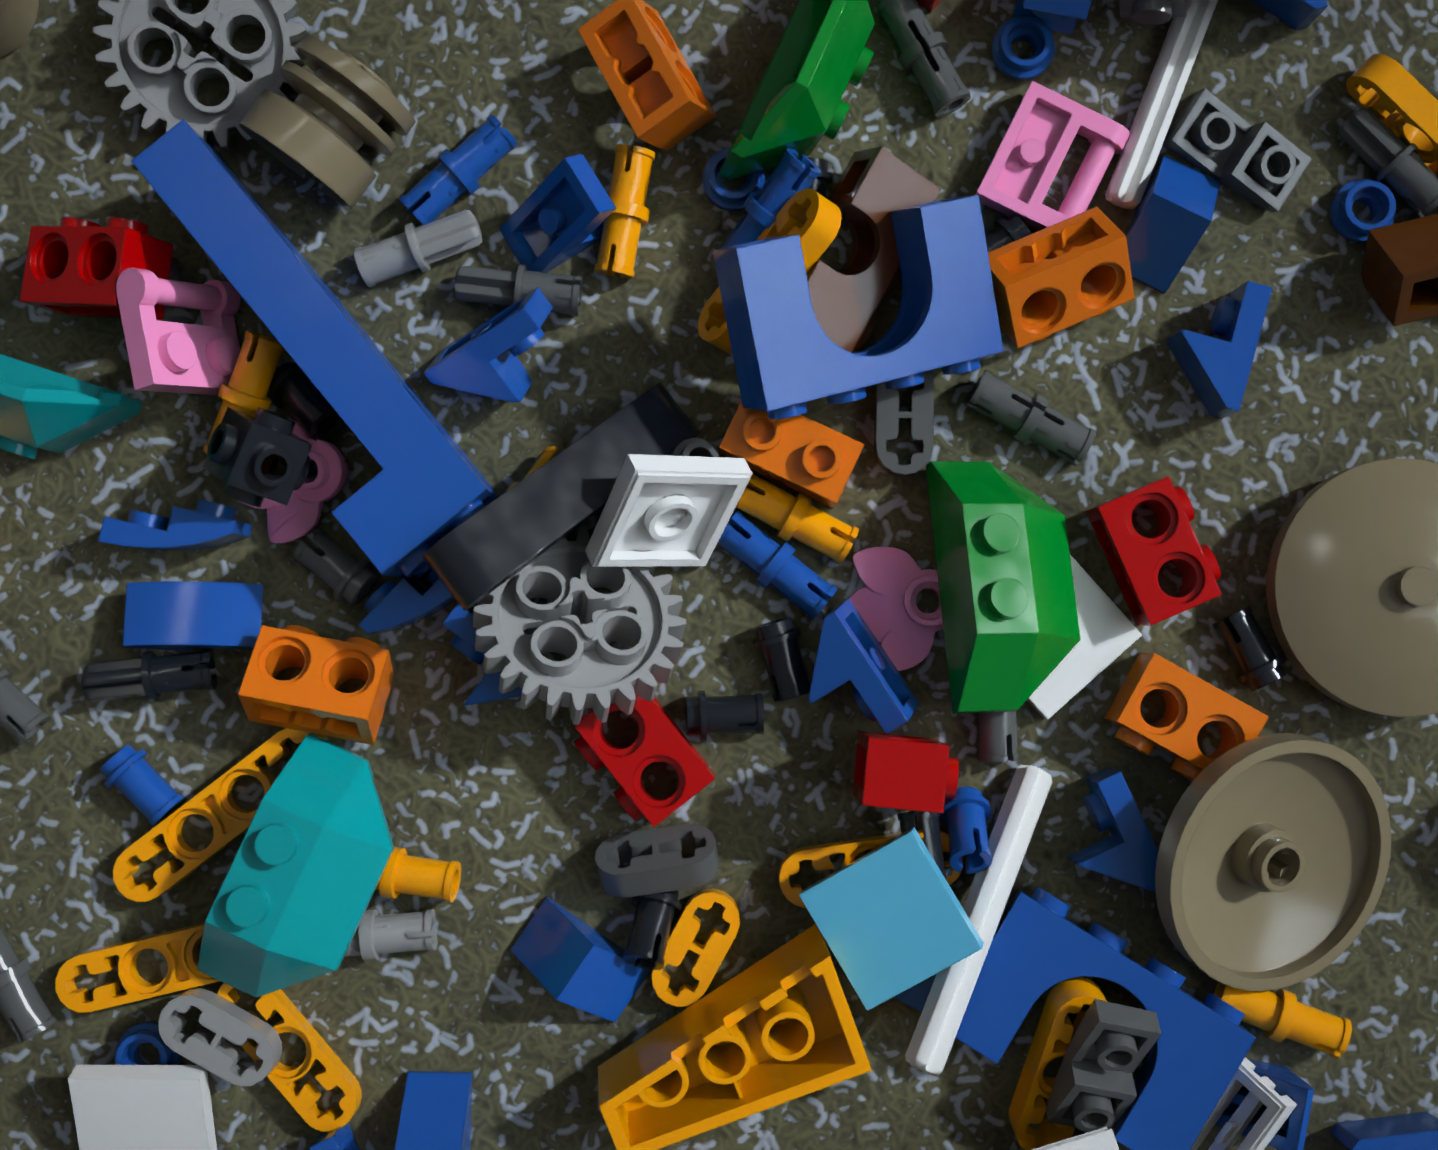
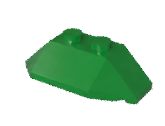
[718,0,875,180]
[926,461,1081,714]

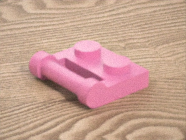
[975,81,1130,231]
[116,268,241,395]

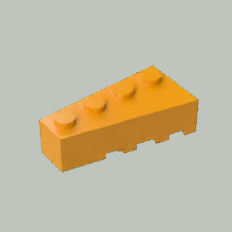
[598,924,872,1150]

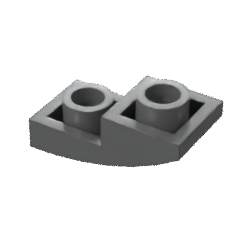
[1162,88,1312,213]
[1046,999,1161,1132]

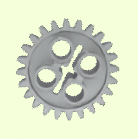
[93,0,307,151]
[473,527,686,725]

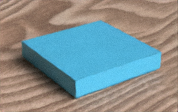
[799,827,984,1011]

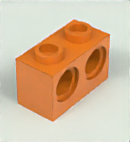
[577,0,717,152]
[988,207,1135,348]
[719,400,865,509]
[238,625,394,745]
[1104,652,1269,781]

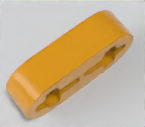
[652,888,740,1007]

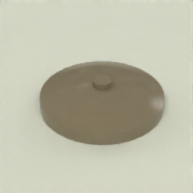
[1266,458,1438,717]
[1155,733,1391,991]

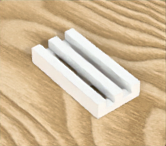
[1190,1057,1297,1150]

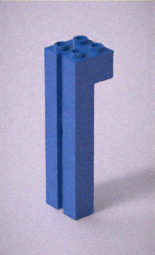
[131,119,500,580]

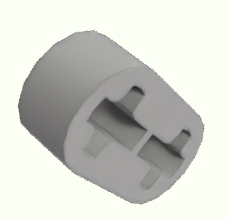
[158,988,282,1087]

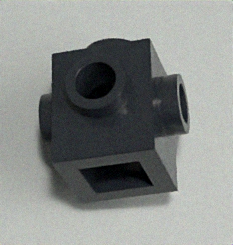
[203,407,312,507]

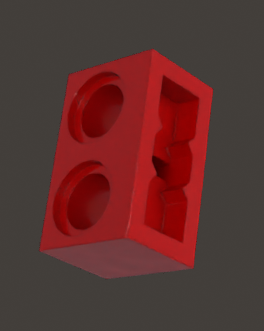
[20,217,174,320]
[1085,476,1222,626]
[573,694,715,828]
[852,730,959,813]

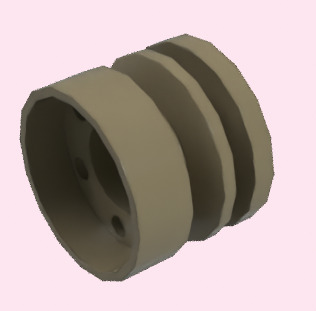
[239,34,416,209]

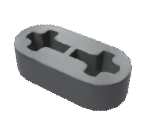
[874,370,934,477]
[595,824,719,897]

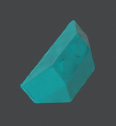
[0,354,143,459]
[197,733,394,997]

